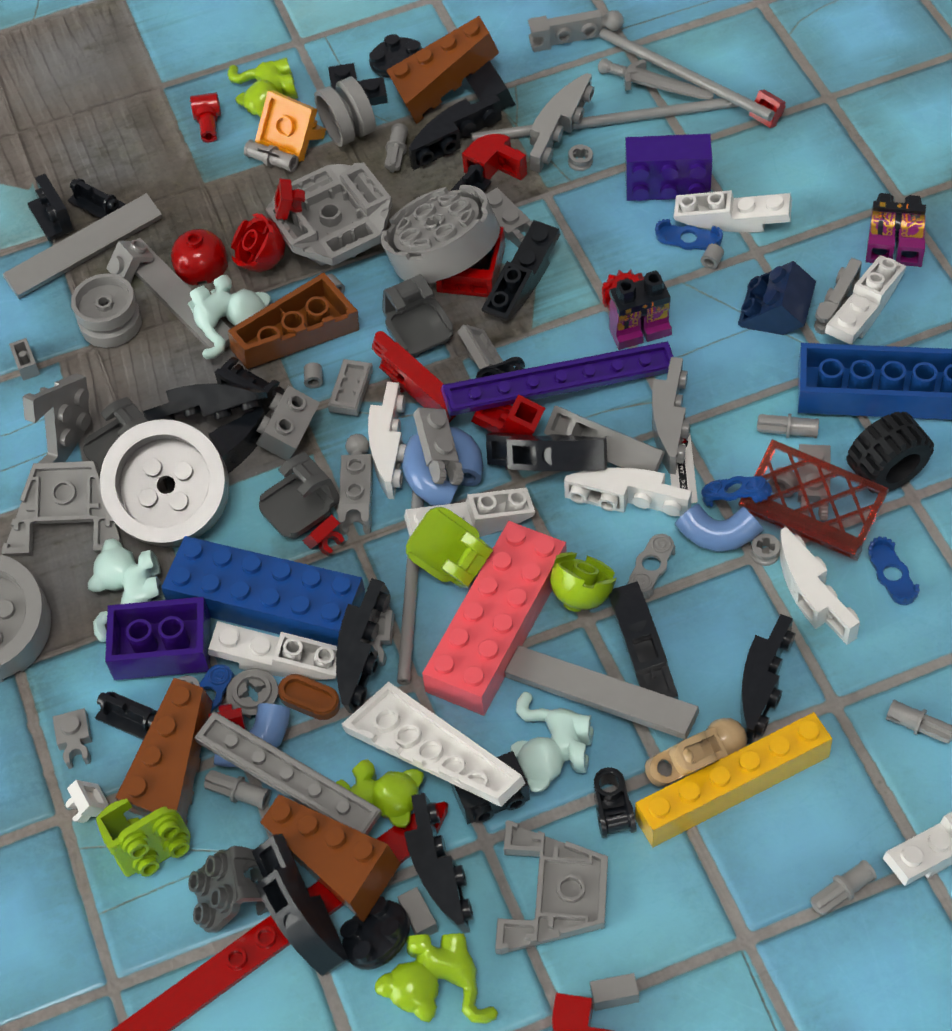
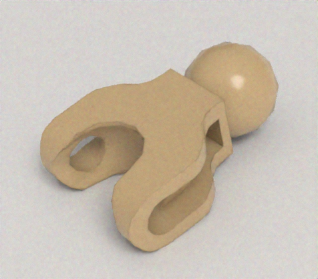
[645,718,748,787]

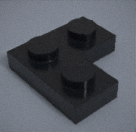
[328,63,388,106]

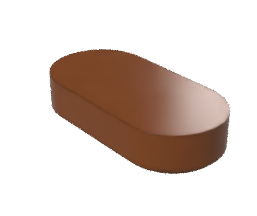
[278,674,340,720]

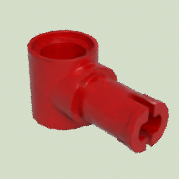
[190,92,221,143]

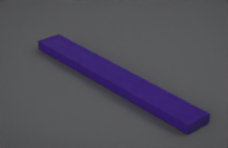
[441,341,674,416]

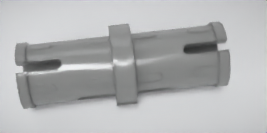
[244,140,299,172]

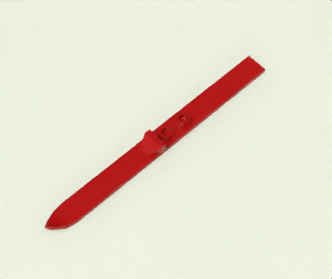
[111,801,448,1031]

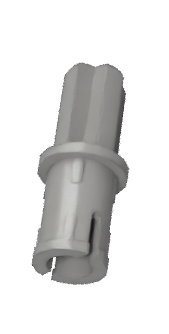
[384,123,408,173]
[757,414,819,438]
[886,699,952,743]
[204,770,271,810]
[810,860,877,915]

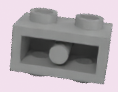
[256,385,320,461]

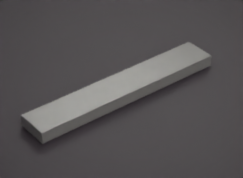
[3,193,162,299]
[135,238,230,349]
[505,646,699,740]
[194,711,382,835]

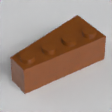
[386,16,499,124]
[228,272,359,369]
[115,678,213,827]

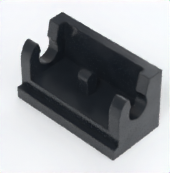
[465,60,515,111]
[214,357,284,415]

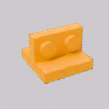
[255,90,326,162]

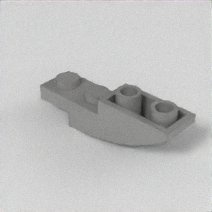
[530,73,595,173]
[652,357,690,475]
[544,405,665,472]

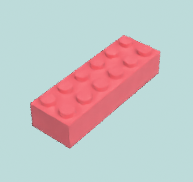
[422,521,567,716]

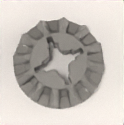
[226,669,279,719]

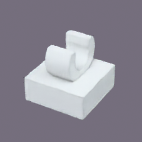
[65,780,109,823]

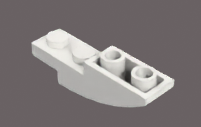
[674,190,792,233]
[825,255,906,345]
[368,382,406,499]
[564,468,692,516]
[404,487,535,537]
[779,527,860,645]
[208,621,337,680]
[883,812,952,886]

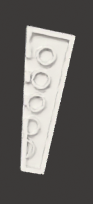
[341,682,525,807]

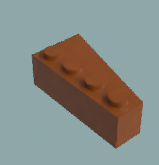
[260,794,401,922]

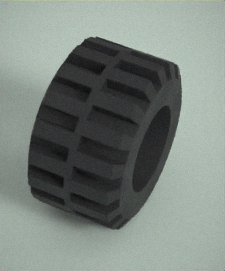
[846,412,934,494]

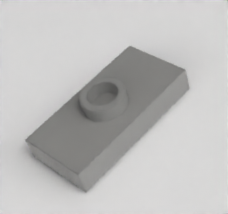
[457,325,503,369]
[328,359,373,416]

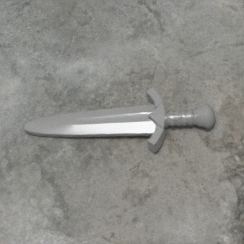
[598,58,714,100]

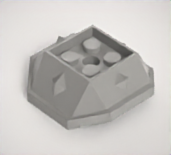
[265,162,392,266]

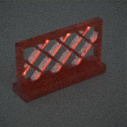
[738,439,889,561]

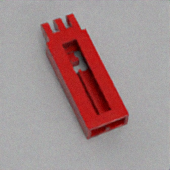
[372,331,457,423]

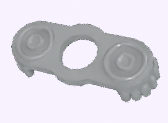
[627,534,675,600]

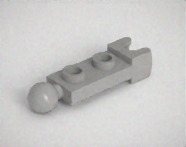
[528,10,624,52]
[338,434,373,535]

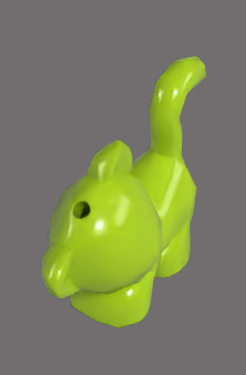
[227,57,298,117]
[335,759,424,836]
[375,933,498,1024]

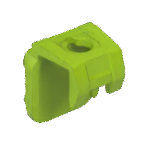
[406,507,493,588]
[96,799,191,877]

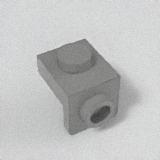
[106,240,154,283]

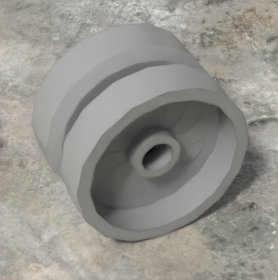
[314,76,376,147]
[71,273,142,348]

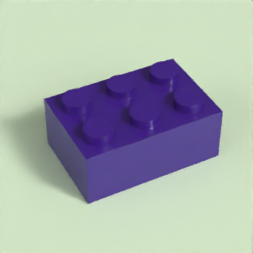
[625,134,712,201]
[105,597,211,680]

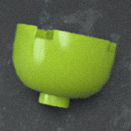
[550,552,616,612]

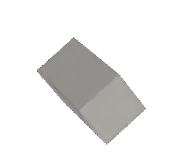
[9,338,40,381]
[397,887,438,935]
[590,973,639,1011]

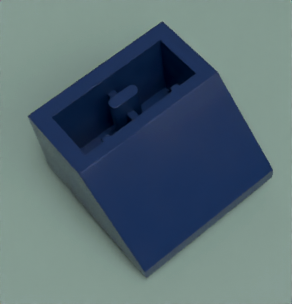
[738,261,816,335]

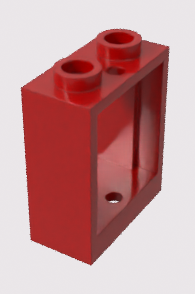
[436,227,505,297]

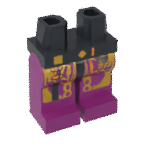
[865,193,926,267]
[609,270,672,350]

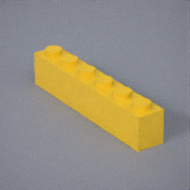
[635,712,833,848]

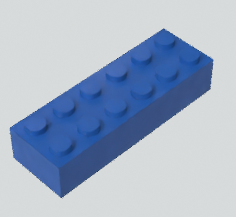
[798,343,952,420]
[161,536,365,646]

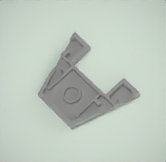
[23,373,91,471]
[1,461,124,557]
[495,820,608,954]

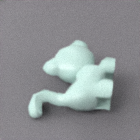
[188,275,271,359]
[88,538,165,642]
[511,692,594,792]

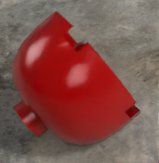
[231,213,286,272]
[171,229,228,285]

